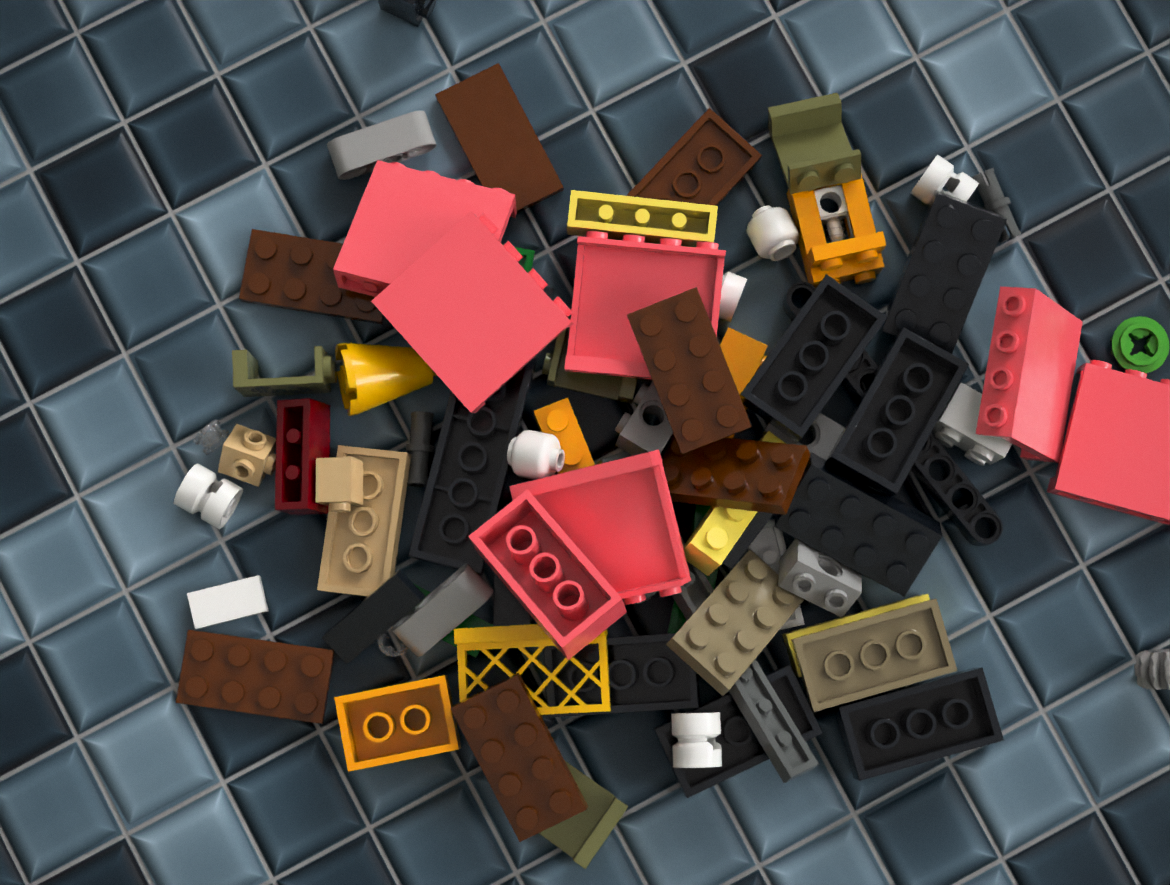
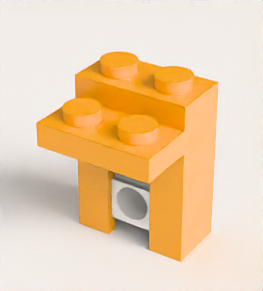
[786,174,886,288]

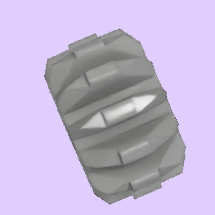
[1134,649,1170,690]

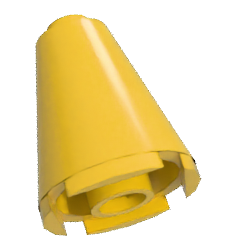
[335,343,437,416]

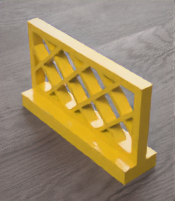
[454,624,611,715]

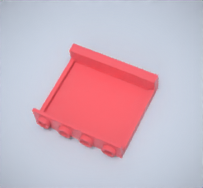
[333,160,517,297]
[371,211,573,413]
[564,231,726,380]
[976,286,1083,463]
[1047,360,1170,526]
[509,449,691,605]

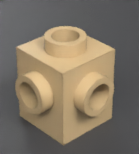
[218,424,276,487]

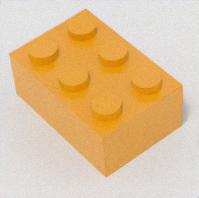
[334,675,461,772]

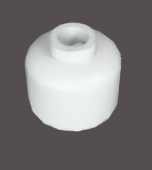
[746,205,800,261]
[507,430,565,480]

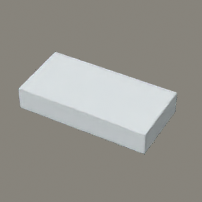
[187,575,269,629]

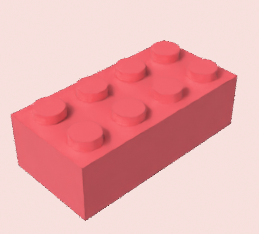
[468,489,627,660]

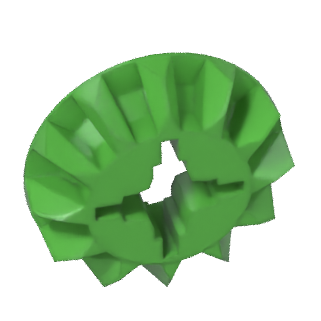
[1111,316,1169,374]

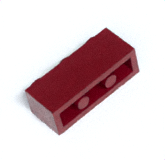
[275,398,331,515]

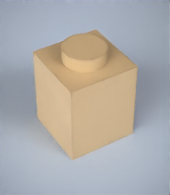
[316,457,363,512]

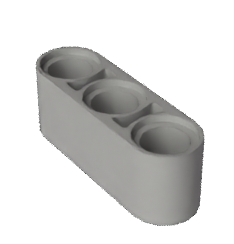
[327,111,437,180]
[392,564,494,657]

